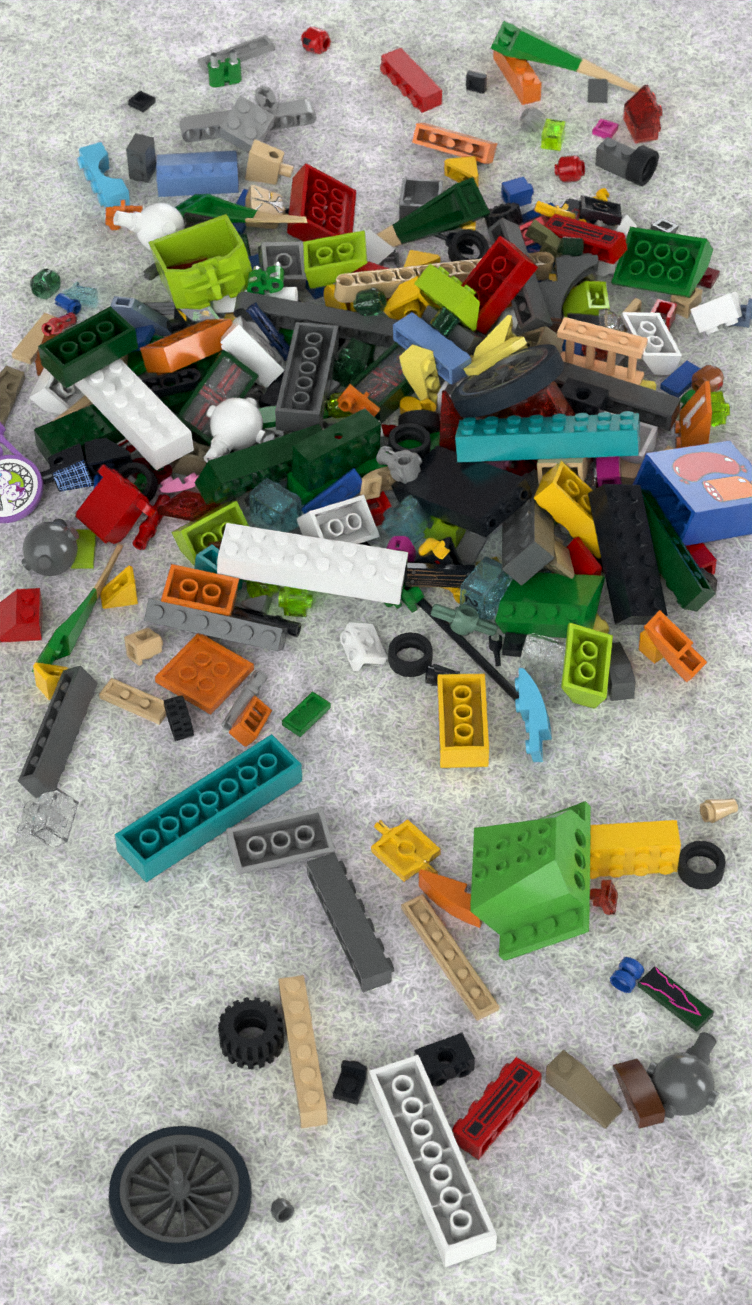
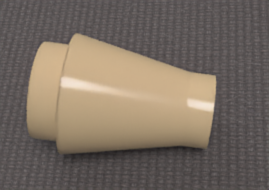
[700,798,738,823]

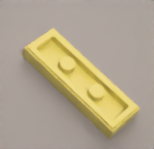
[463,336,527,376]

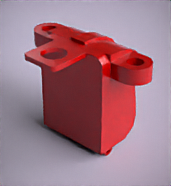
[75,464,157,544]

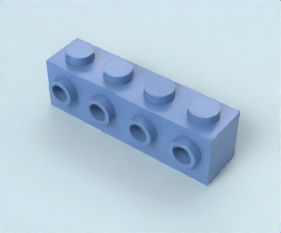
[393,312,471,385]

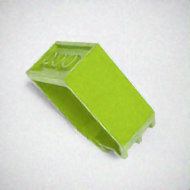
[148,214,252,309]

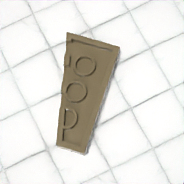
[0,365,25,426]

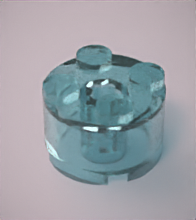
[381,495,434,548]

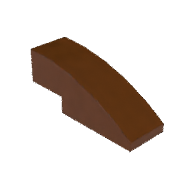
[612,1059,665,1129]

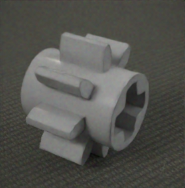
[520,107,544,133]

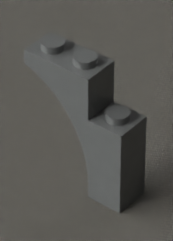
[538,253,599,318]

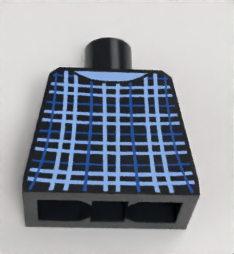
[40,444,94,492]

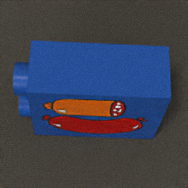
[632,441,752,546]

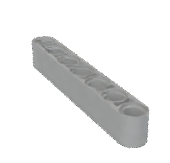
[179,99,317,142]

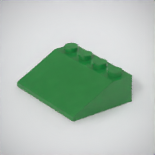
[611,226,714,298]
[495,573,605,638]

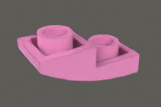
[157,472,199,493]

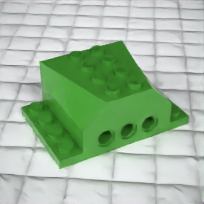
[470,801,591,961]

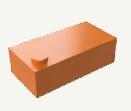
[140,318,232,375]

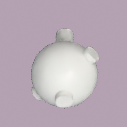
[113,203,187,250]
[204,397,267,462]

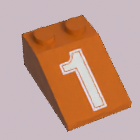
[674,381,712,449]

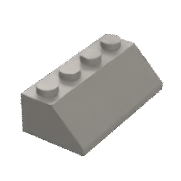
[226,807,335,875]

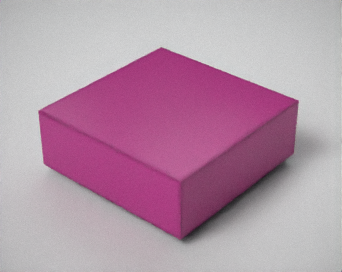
[592,118,619,139]

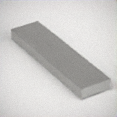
[197,35,275,74]

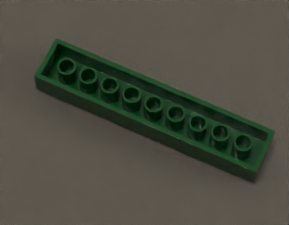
[34,350,223,464]

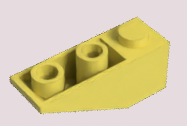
[399,344,441,409]

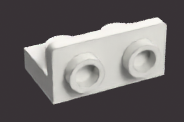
[340,622,387,672]

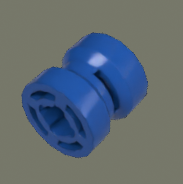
[610,957,644,993]

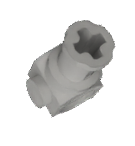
[376,446,422,484]

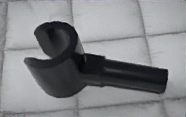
[489,635,502,666]

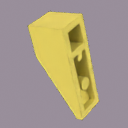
[470,315,513,363]

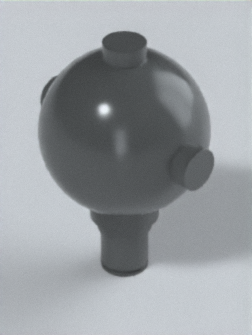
[21,519,79,576]
[647,1032,719,1118]

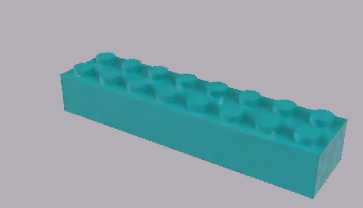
[455,411,640,462]
[115,734,302,882]

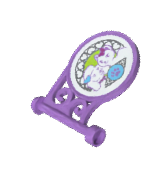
[0,423,44,523]

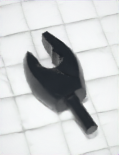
[433,232,474,255]

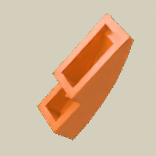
[644,610,707,682]
[419,869,483,928]

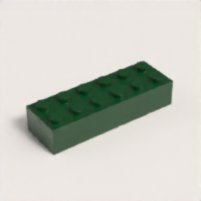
[194,424,322,505]

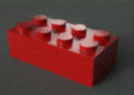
[461,236,538,334]

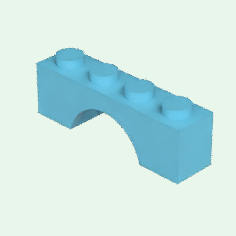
[77,142,130,209]

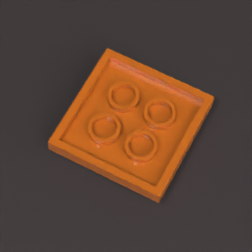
[155,633,254,715]

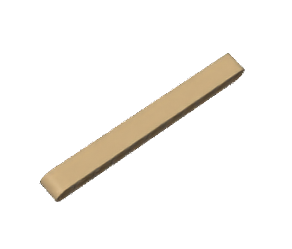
[334,252,555,303]

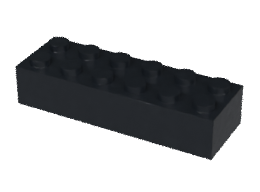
[588,484,668,625]

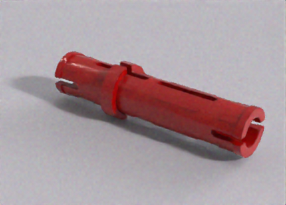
[41,312,77,336]
[132,494,172,550]

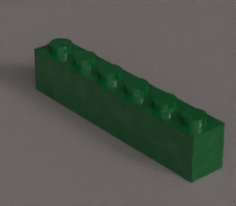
[641,489,716,612]

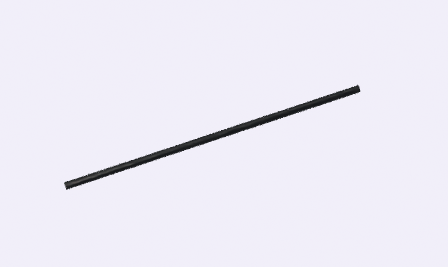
[360,542,519,701]

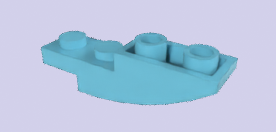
[515,668,552,762]

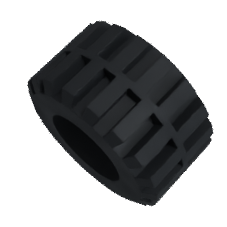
[218,997,284,1069]

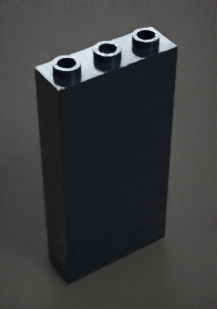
[391,445,533,537]

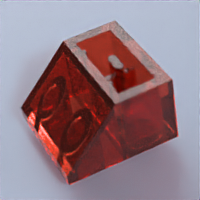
[623,84,662,144]

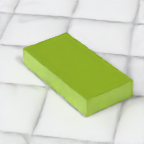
[71,529,97,569]

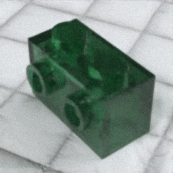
[332,337,372,388]

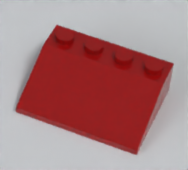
[287,163,356,242]

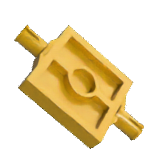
[371,819,441,882]

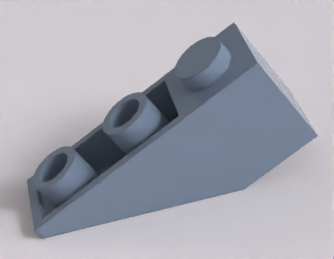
[110,296,173,336]

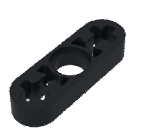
[142,368,201,398]

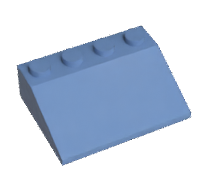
[156,150,239,197]

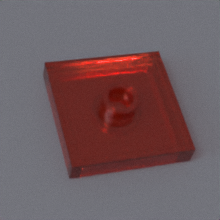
[157,490,221,522]

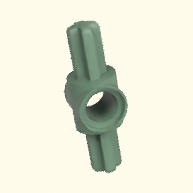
[431,604,498,636]

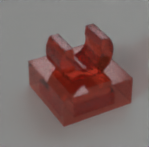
[590,880,618,915]

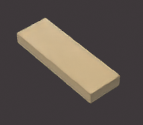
[12,313,62,365]
[99,678,166,725]

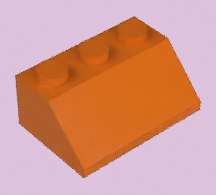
[161,564,239,616]

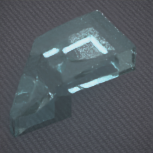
[63,282,98,309]

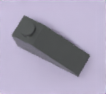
[608,642,636,701]

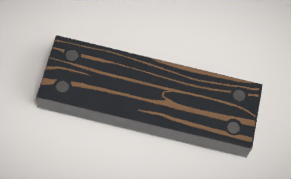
[404,563,476,588]

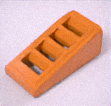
[229,695,272,747]

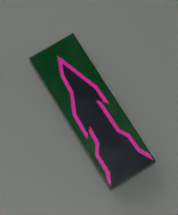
[638,966,714,1032]

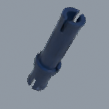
[245,302,290,361]

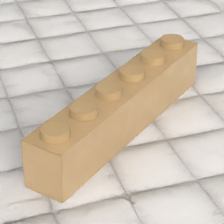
[278,975,327,1128]

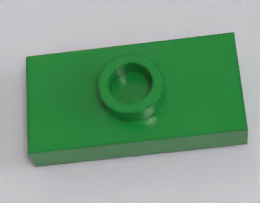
[282,691,331,737]

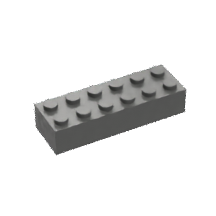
[275,322,339,432]
[502,468,555,586]

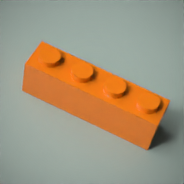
[493,50,541,105]
[412,123,497,164]

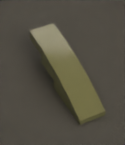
[525,219,596,285]

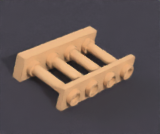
[557,317,648,385]

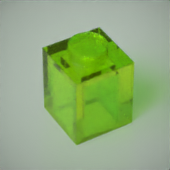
[541,118,566,151]

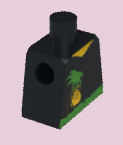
[166,306,220,333]

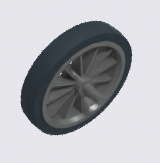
[451,344,564,418]
[108,1126,252,1264]

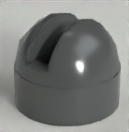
[271,1198,294,1223]

